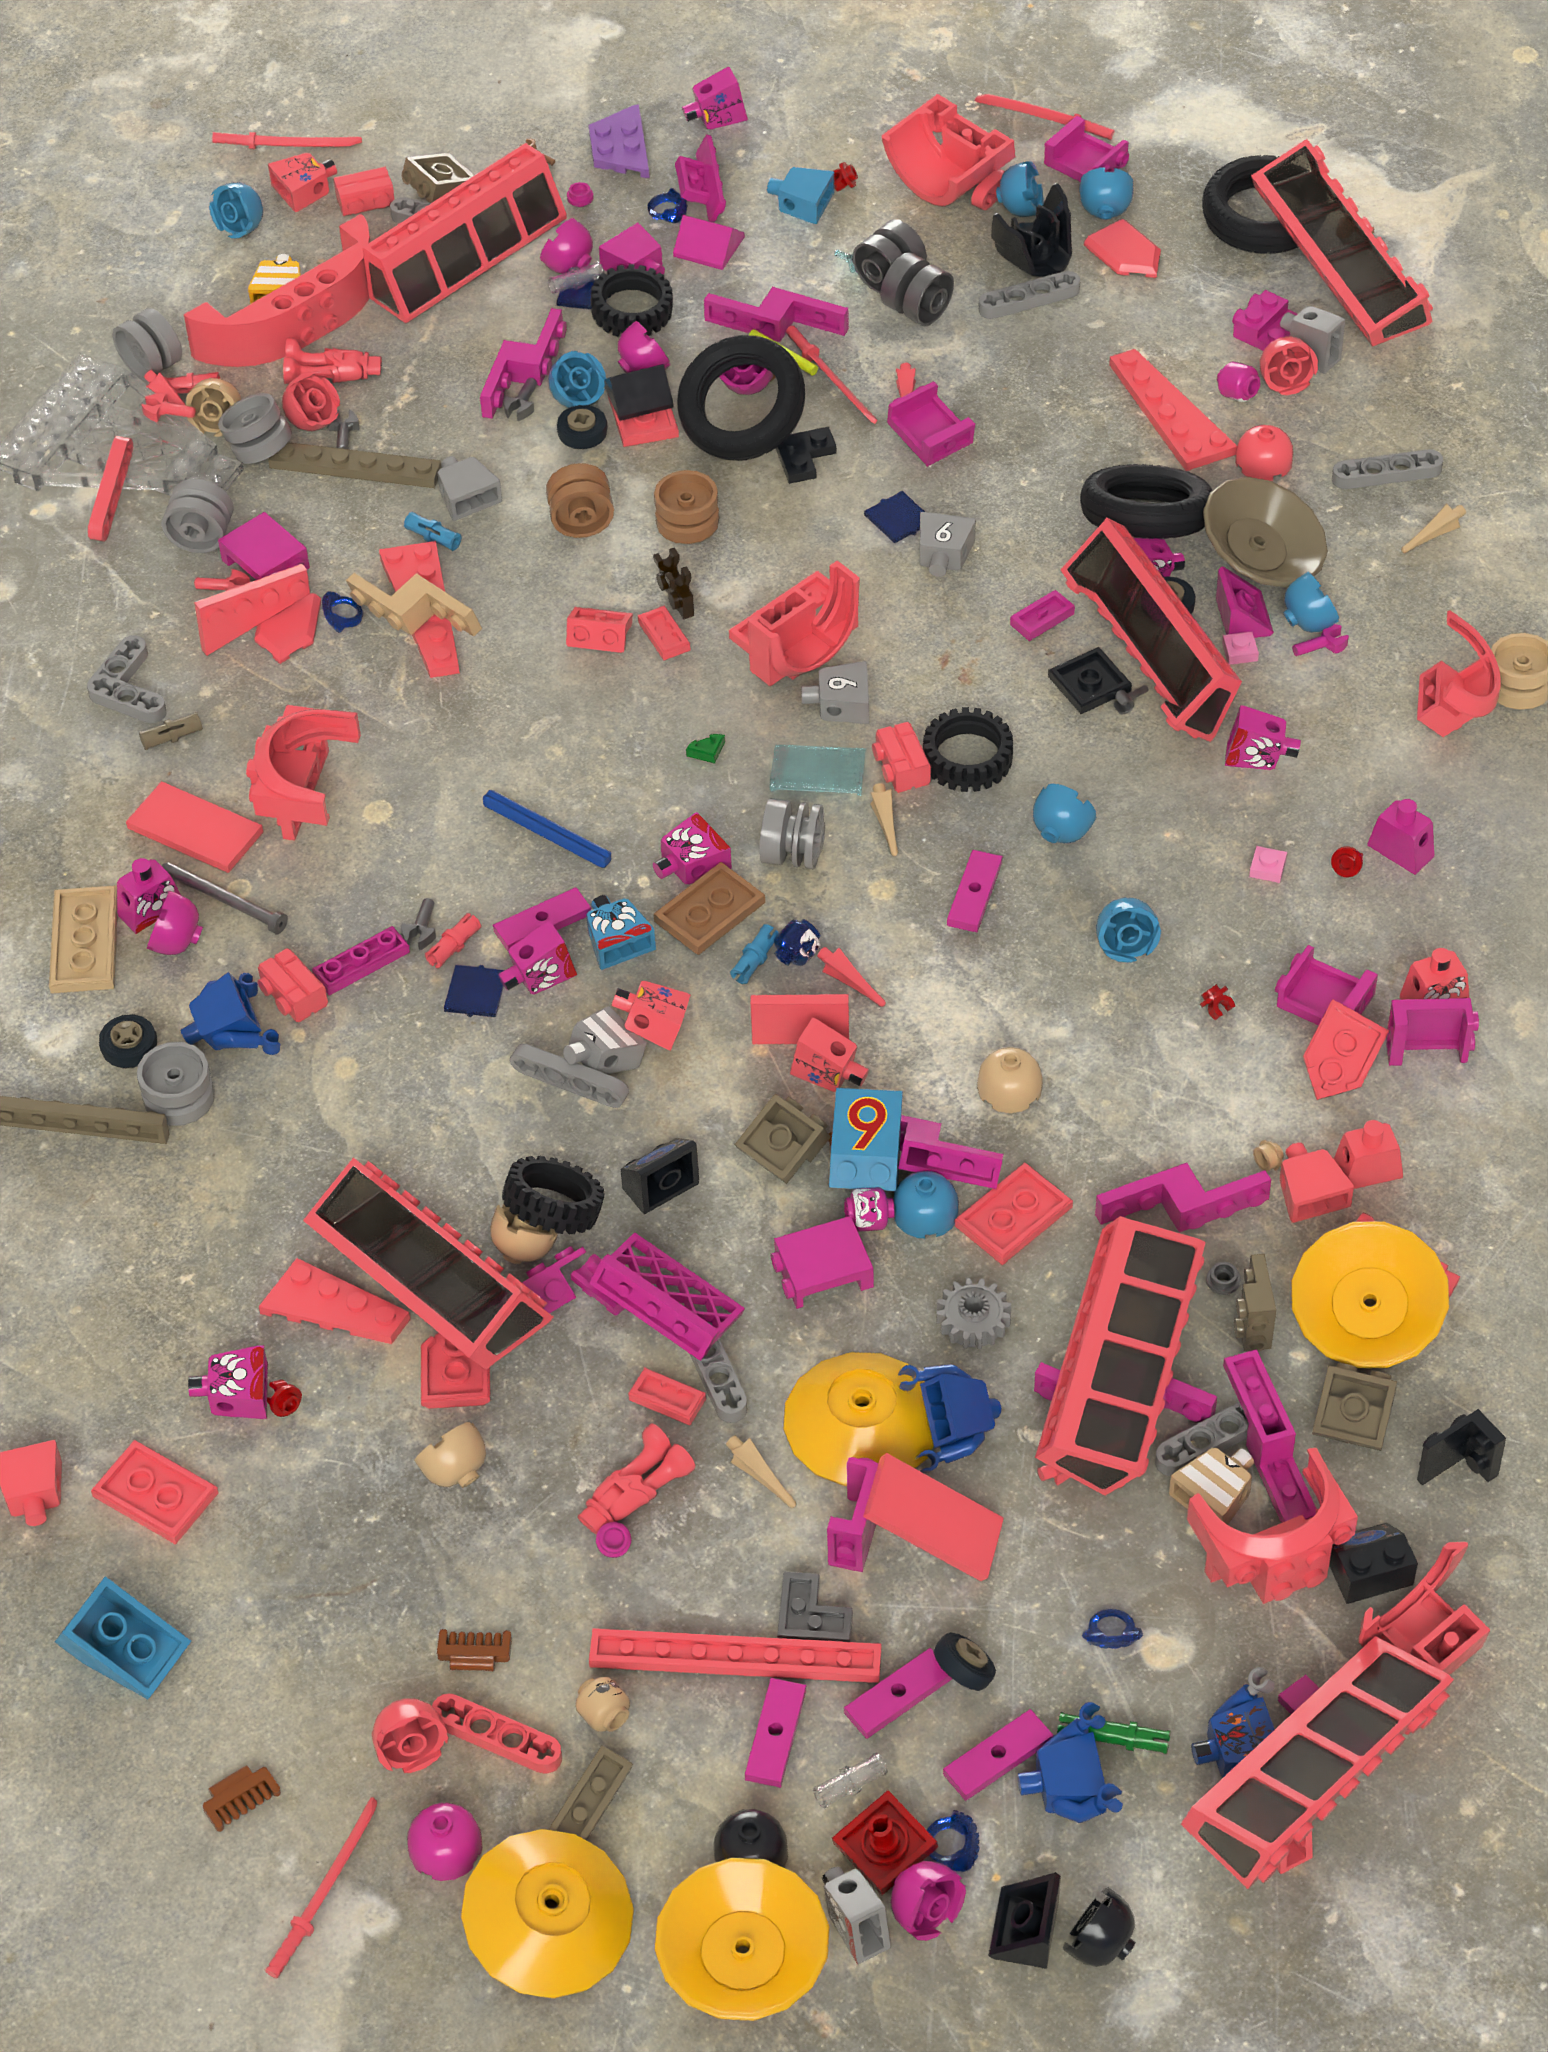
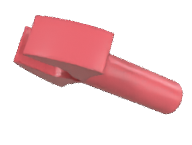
[141,393,196,422]
[194,569,251,591]

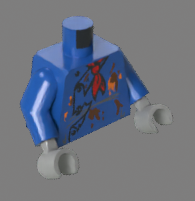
[1191,1667,1302,1786]

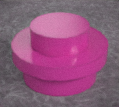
[567,182,594,207]
[596,1522,631,1558]

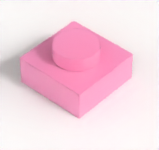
[1222,632,1259,665]
[1249,846,1287,883]

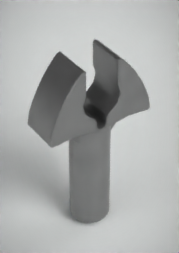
[504,378,537,421]
[328,409,360,449]
[401,898,436,951]

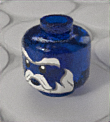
[774,919,821,966]

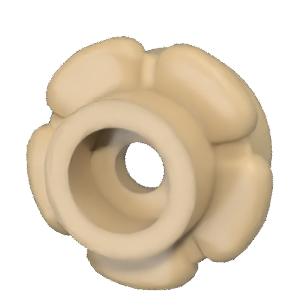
[1253,1140,1284,1172]

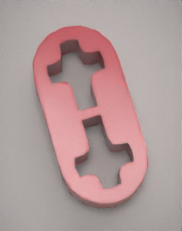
[971,169,1004,210]

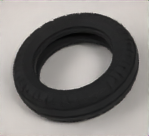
[1202,155,1328,254]
[677,335,805,461]
[1080,464,1213,539]

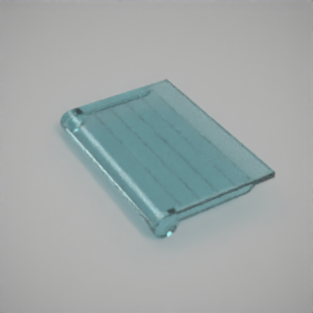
[770,745,866,796]

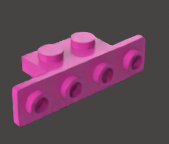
[675,134,726,223]
[467,1246,586,1333]

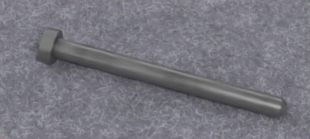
[162,862,288,934]

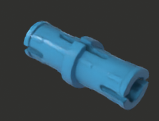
[404,512,461,551]
[730,924,780,984]

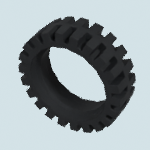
[591,264,673,337]
[923,707,1013,792]
[502,1156,605,1234]

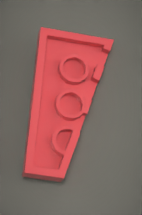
[194,564,310,656]
[259,1258,410,1344]

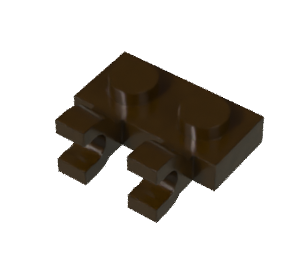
[653,547,694,620]

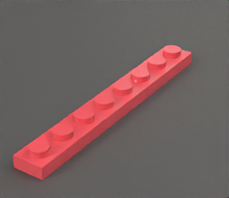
[589,1628,881,1683]

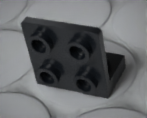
[1417,1409,1506,1485]

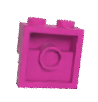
[1232,290,1297,351]

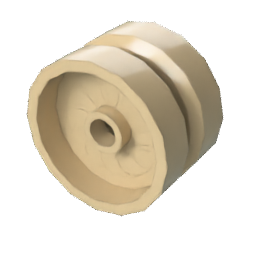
[1491,633,1548,710]

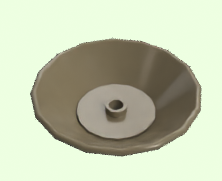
[1203,477,1328,588]

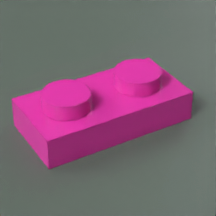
[1010,589,1075,641]

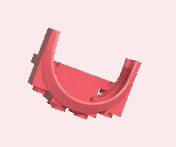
[729,561,860,686]
[246,705,361,841]
[1187,1448,1358,1604]

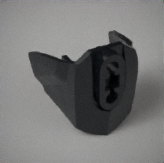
[991,183,1072,277]

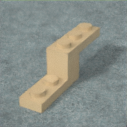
[346,573,482,637]

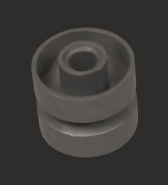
[853,220,927,294]
[880,252,954,326]

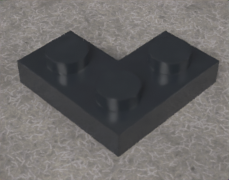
[775,426,837,484]

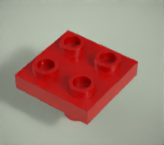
[832,1790,938,1896]

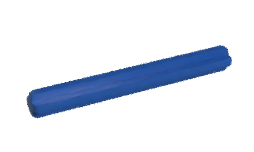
[482,790,612,868]

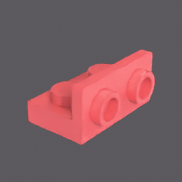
[566,607,633,653]

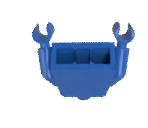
[181,972,280,1055]
[898,1364,1001,1473]
[1017,1702,1123,1823]

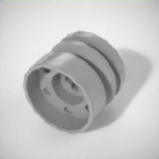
[760,798,825,870]

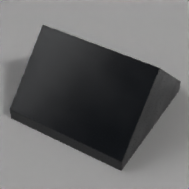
[604,364,674,421]
[988,1872,1061,1969]

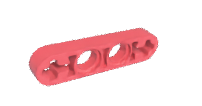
[88,436,133,542]
[432,1693,562,1774]

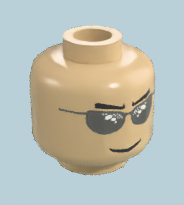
[576,1677,630,1732]

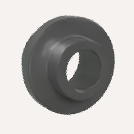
[1206,1262,1241,1295]

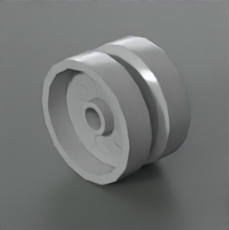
[112,308,182,381]
[218,393,292,464]
[161,479,234,553]
[137,1042,215,1126]

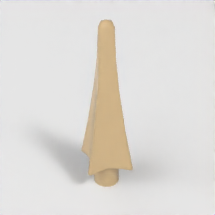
[1401,504,1466,553]
[870,783,898,856]
[726,1435,797,1508]

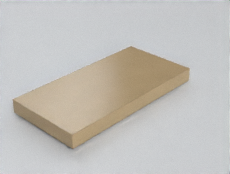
[49,885,118,993]

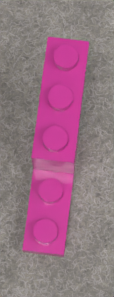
[704,287,849,342]
[480,308,567,419]
[898,1115,1004,1189]
[1095,1162,1271,1233]
[1223,1349,1317,1523]
[1034,1357,1217,1431]

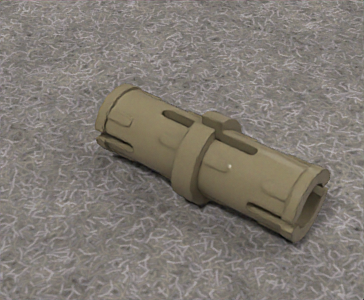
[139,712,203,750]

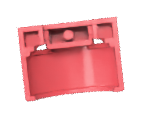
[882,94,1015,206]

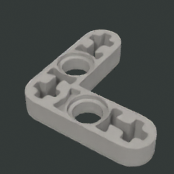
[87,635,166,723]

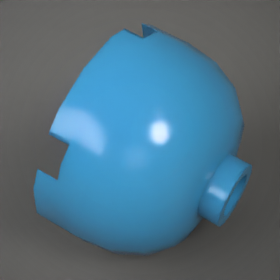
[996,160,1044,217]
[1079,167,1133,220]
[209,182,263,238]
[548,351,606,408]
[1283,572,1339,633]
[1033,783,1097,843]
[1096,897,1161,963]
[893,1171,959,1239]

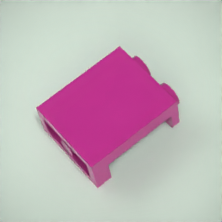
[1044,116,1129,182]
[887,381,975,467]
[218,512,310,580]
[1275,945,1378,1025]
[1386,998,1479,1066]
[770,1216,874,1309]
[827,1457,879,1573]

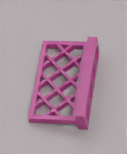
[589,1232,745,1361]

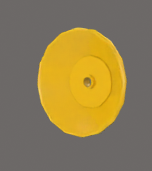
[1291,1221,1449,1368]
[783,1352,934,1486]
[461,1829,634,1999]
[654,1858,829,2021]

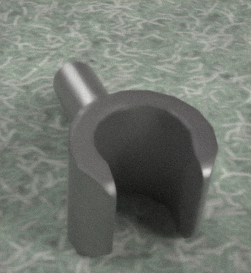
[1113,685,1148,715]

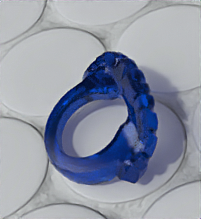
[647,188,688,223]
[322,591,363,633]
[1082,1609,1143,1649]
[927,1810,979,1872]

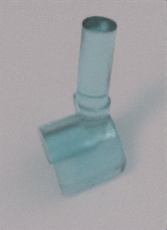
[834,250,857,273]

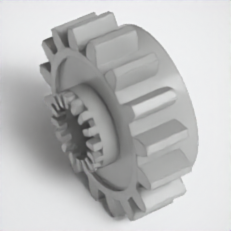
[937,1278,1011,1349]

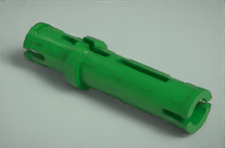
[1057,1712,1171,1754]

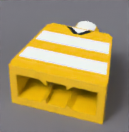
[248,254,301,304]

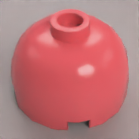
[1260,336,1318,395]
[282,372,340,431]
[1235,425,1293,481]
[372,1698,448,1773]

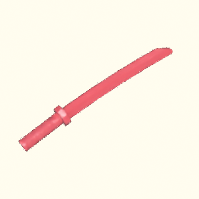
[975,94,1115,140]
[212,132,362,149]
[786,325,878,424]
[265,1797,377,1979]

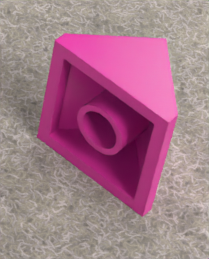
[673,215,745,270]
[1216,566,1274,638]

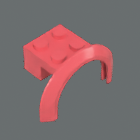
[1417,610,1501,737]
[1358,1542,1490,1691]

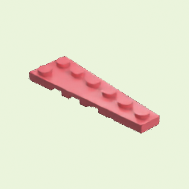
[1109,349,1237,471]
[379,541,460,678]

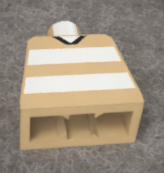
[1169,1448,1254,1525]

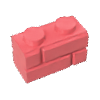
[334,167,395,216]
[872,722,931,793]
[257,948,328,1023]

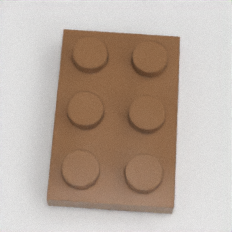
[654,862,765,955]

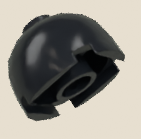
[713,1809,788,1867]
[1063,1887,1136,1967]

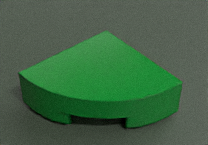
[686,734,725,763]

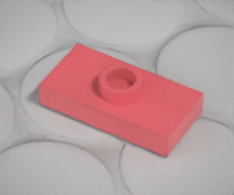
[638,605,691,660]
[628,1368,706,1426]

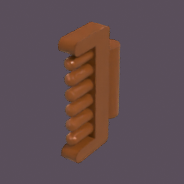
[437,1629,512,1671]
[203,1765,281,1832]

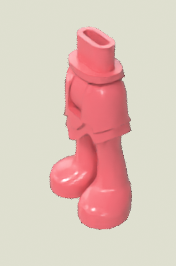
[283,338,382,384]
[578,1423,696,1535]

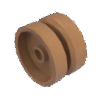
[546,463,614,538]
[654,470,719,544]

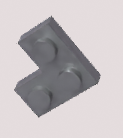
[777,1572,853,1642]

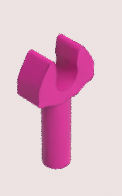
[1292,624,1349,656]

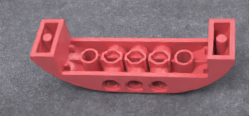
[184,214,375,367]

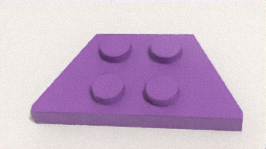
[589,104,649,178]

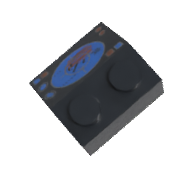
[621,1138,699,1215]
[1329,1523,1418,1604]

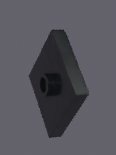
[1048,647,1132,714]

